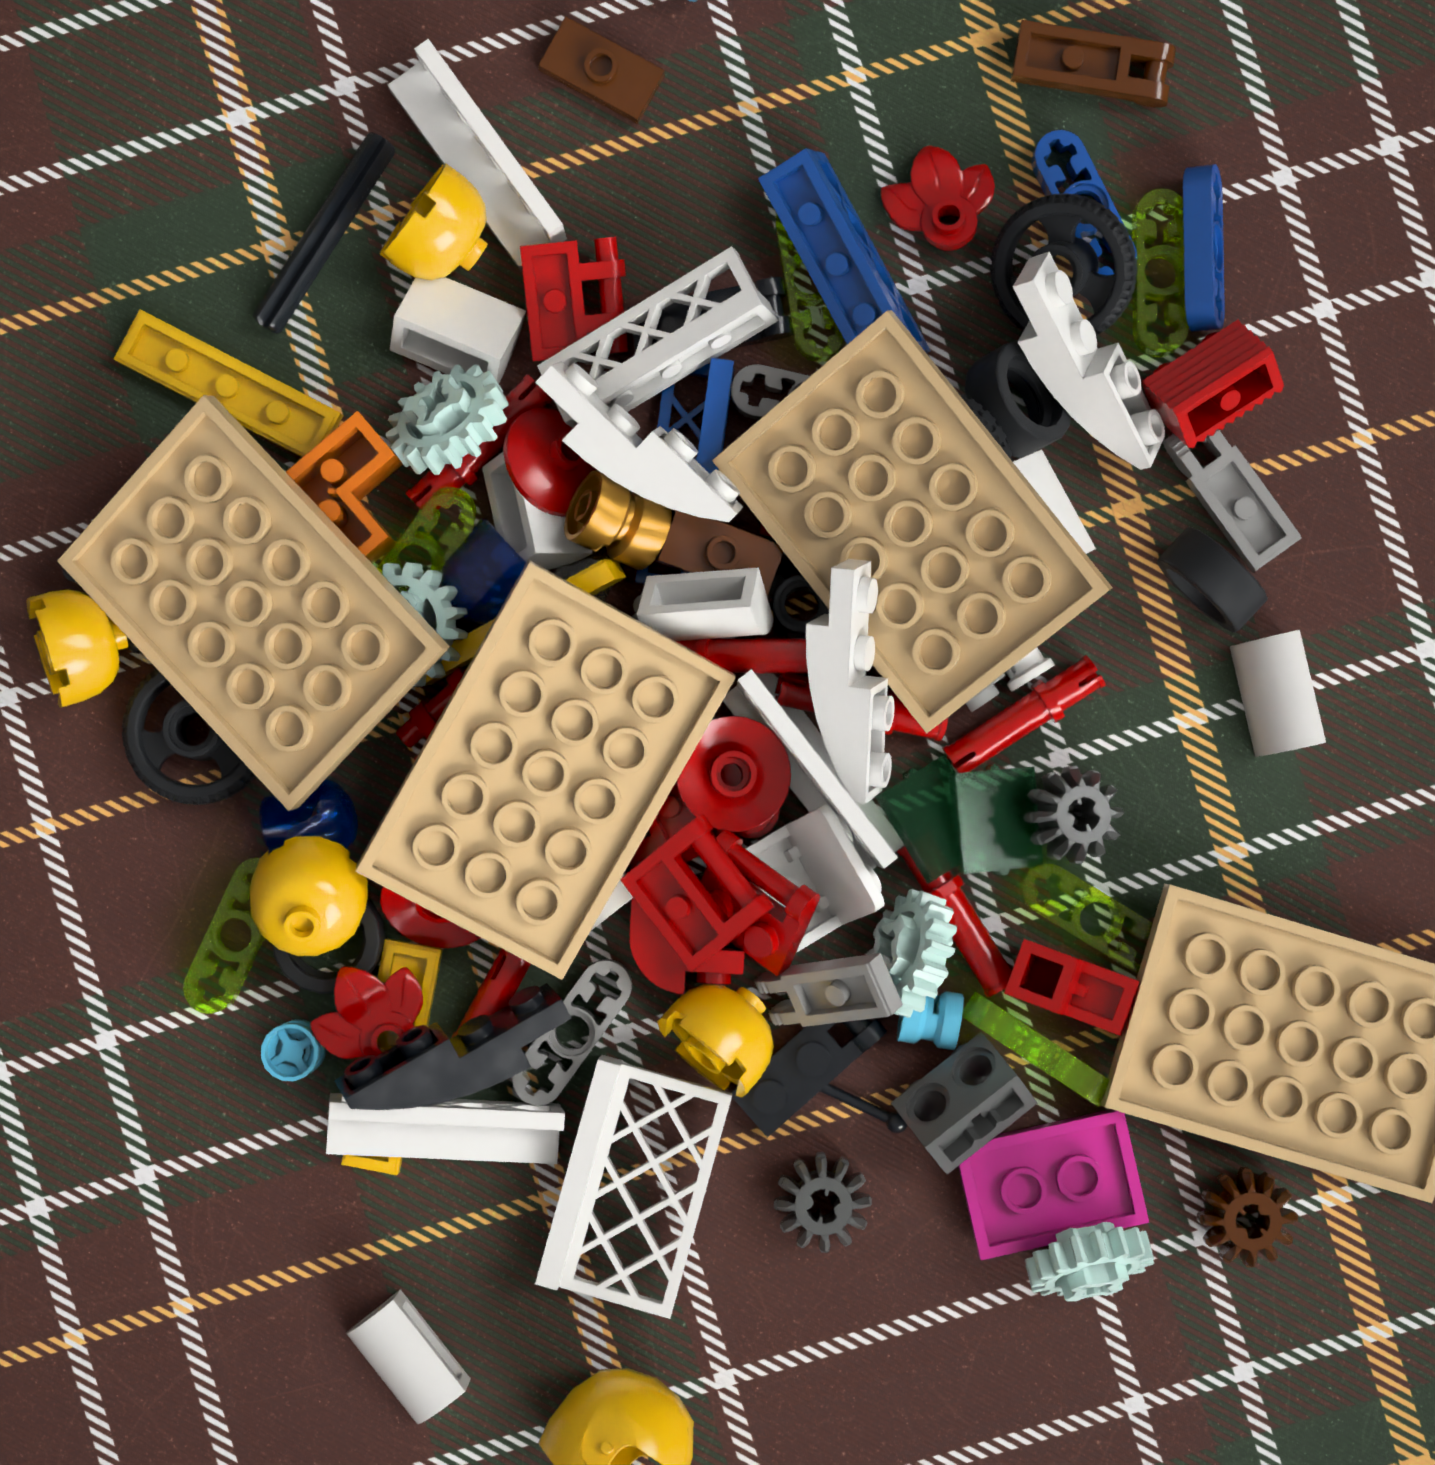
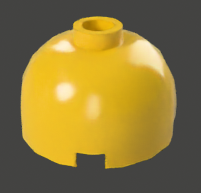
[380,163,488,280]
[26,589,128,708]
[249,836,368,956]
[657,984,774,1097]

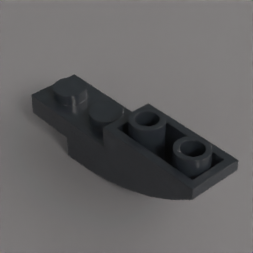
[334,983,571,1110]

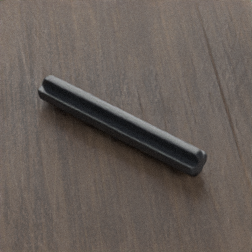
[253,132,395,334]

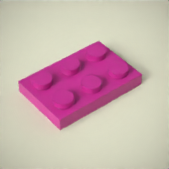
[958,1109,1149,1260]

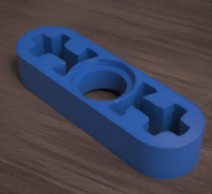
[1032,130,1137,275]
[1183,164,1225,332]

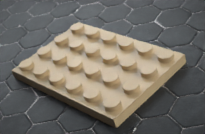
[712,310,1113,734]
[57,395,450,811]
[355,560,736,980]
[1100,883,1435,1203]

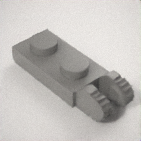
[1163,429,1302,573]
[754,953,903,1027]

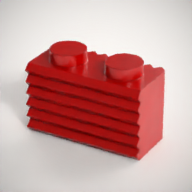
[1141,319,1284,448]

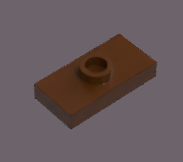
[538,16,665,124]
[655,510,783,596]

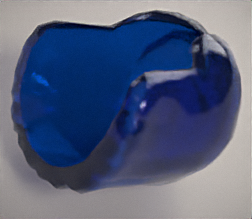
[440,518,527,624]
[259,779,358,854]

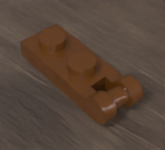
[1010,20,1176,108]

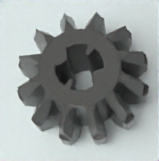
[1023,766,1125,864]
[774,1152,872,1253]

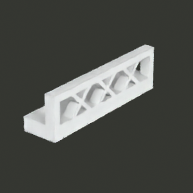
[388,39,567,272]
[537,246,779,428]
[326,1093,565,1164]

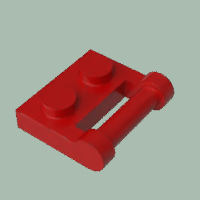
[620,814,775,972]
[701,829,820,976]

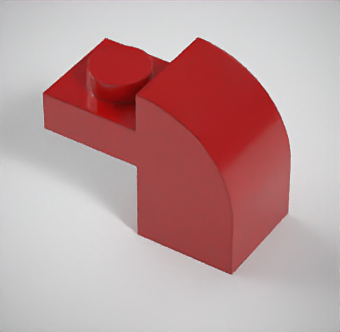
[630,897,745,994]
[1004,939,1140,1036]

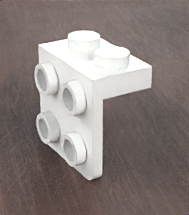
[745,805,885,953]

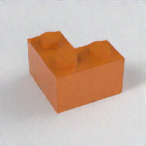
[286,411,403,564]

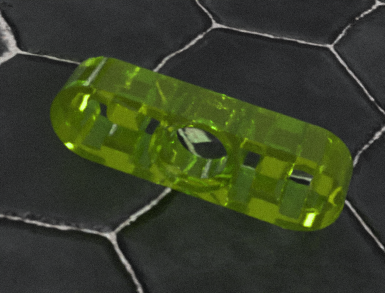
[1132,188,1189,357]
[775,213,844,362]
[376,487,476,593]
[183,857,265,1014]
[1020,863,1153,973]
[962,991,1110,1107]

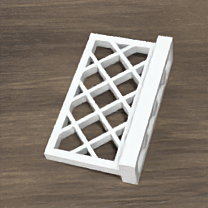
[723,669,906,869]
[535,1055,732,1319]

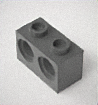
[891,1032,1038,1174]

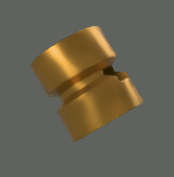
[564,470,672,570]

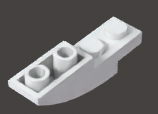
[1013,252,1165,470]
[536,361,743,522]
[806,559,895,804]

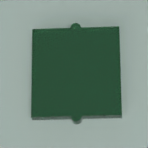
[876,754,996,884]
[949,764,1044,876]

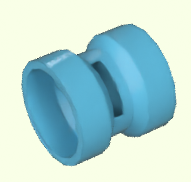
[897,991,964,1050]
[261,1019,326,1081]

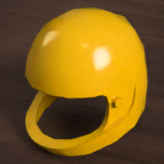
[539,1368,694,1465]

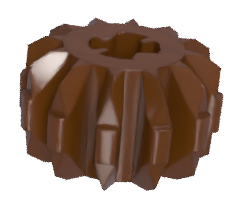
[1197,1167,1298,1268]

